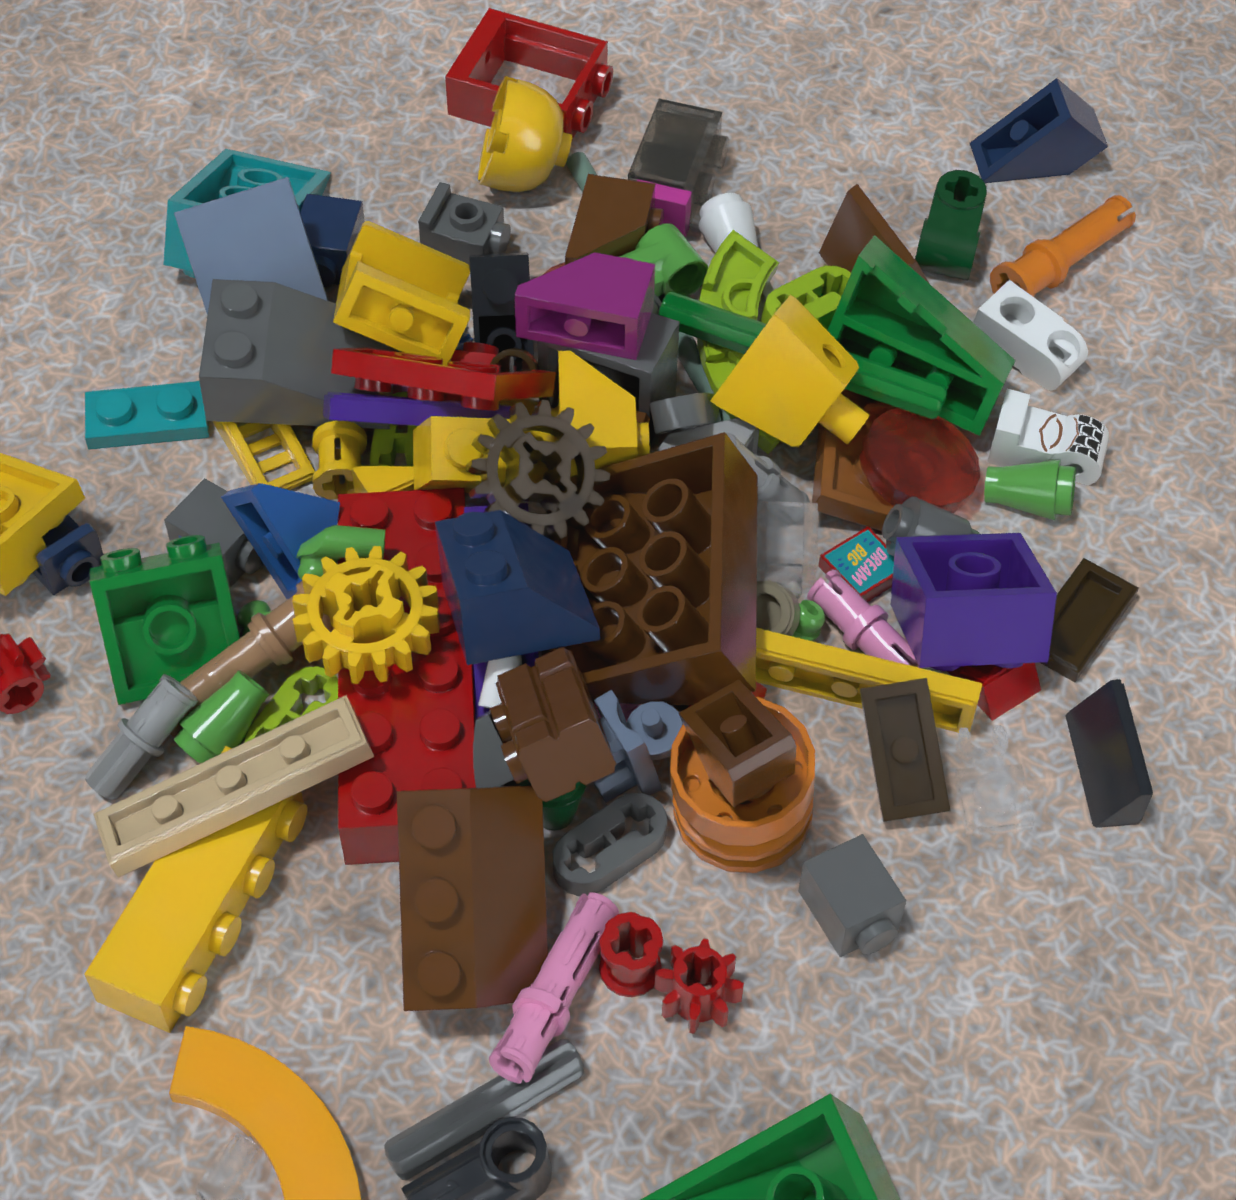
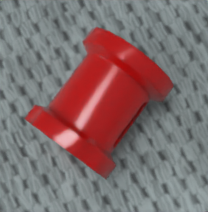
[599,912,664,998]

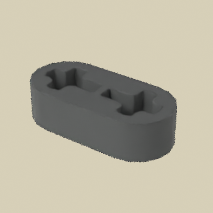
[649,393,721,434]
[552,793,667,896]

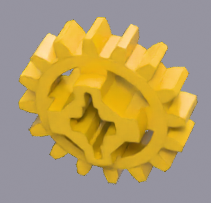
[292,546,440,684]

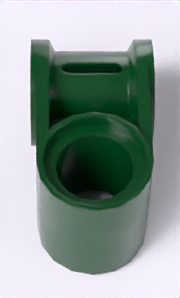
[915,170,987,281]

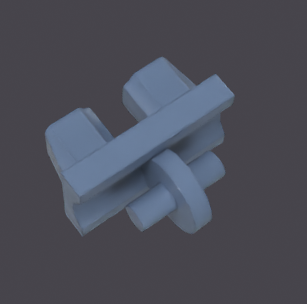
[593,690,683,803]

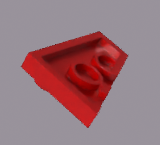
[331,348,556,411]

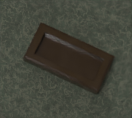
[1040,558,1139,682]

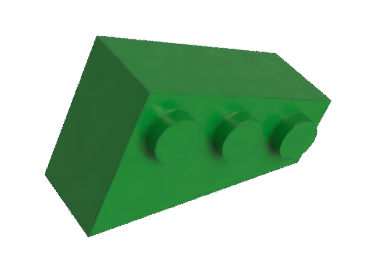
[827,235,1016,436]

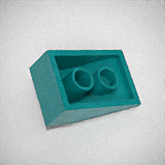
[163,149,331,278]

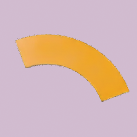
[169,1026,362,1200]

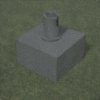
[537,294,680,444]

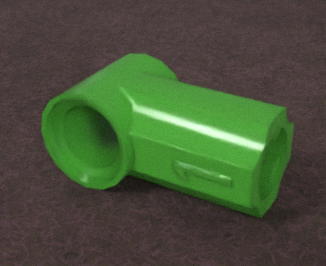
[620,223,708,297]

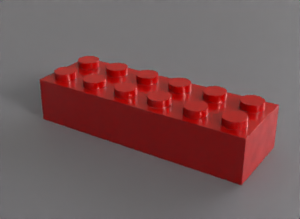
[338,488,476,865]

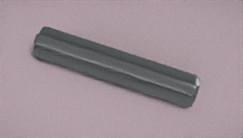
[384,1039,584,1180]

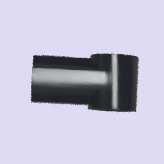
[401,1117,552,1200]

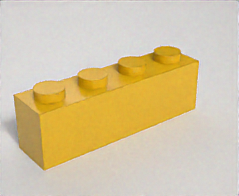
[84,746,307,1033]

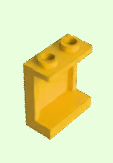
[333,221,470,366]

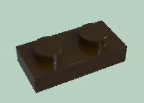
[859,678,950,822]

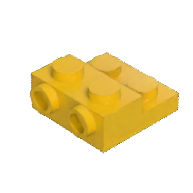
[0,453,86,596]

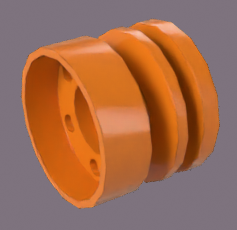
[670,697,815,873]

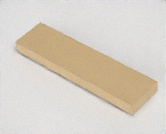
[93,695,374,878]

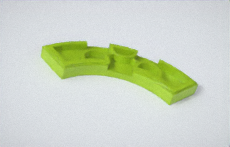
[697,230,780,454]

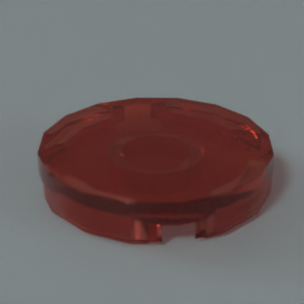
[860,408,981,513]

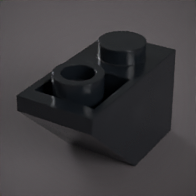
[469,252,534,372]

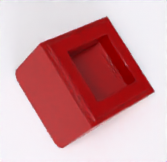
[947,663,1041,721]

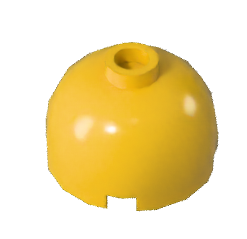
[478,76,572,192]

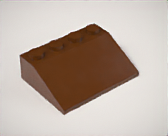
[542,432,758,705]

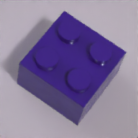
[890,533,1057,671]

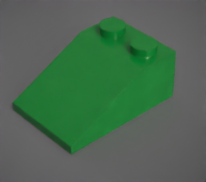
[640,1094,900,1200]

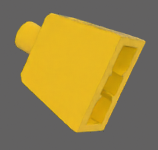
[710,295,870,447]

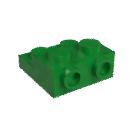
[89,535,240,705]

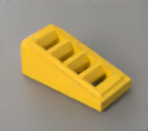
[212,421,315,490]

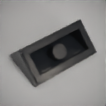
[1065,679,1153,828]

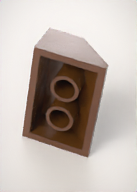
[397,785,548,1011]

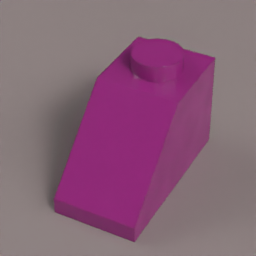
[515,252,655,360]

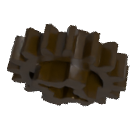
[466,400,610,541]

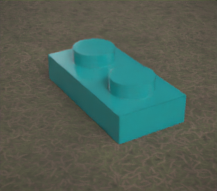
[85,381,209,450]

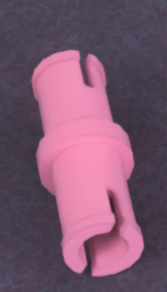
[807,570,920,668]

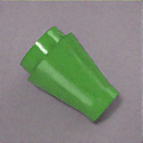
[984,459,1076,521]
[174,670,270,764]

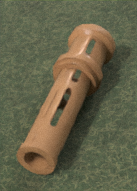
[170,581,334,737]

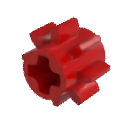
[0,633,51,714]
[654,938,744,1034]

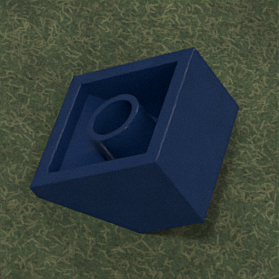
[435,510,600,665]

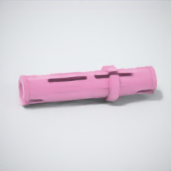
[489,892,619,1083]

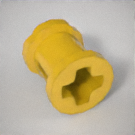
[312,420,367,500]

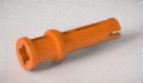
[990,195,1136,297]

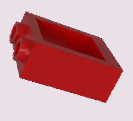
[445,8,614,140]

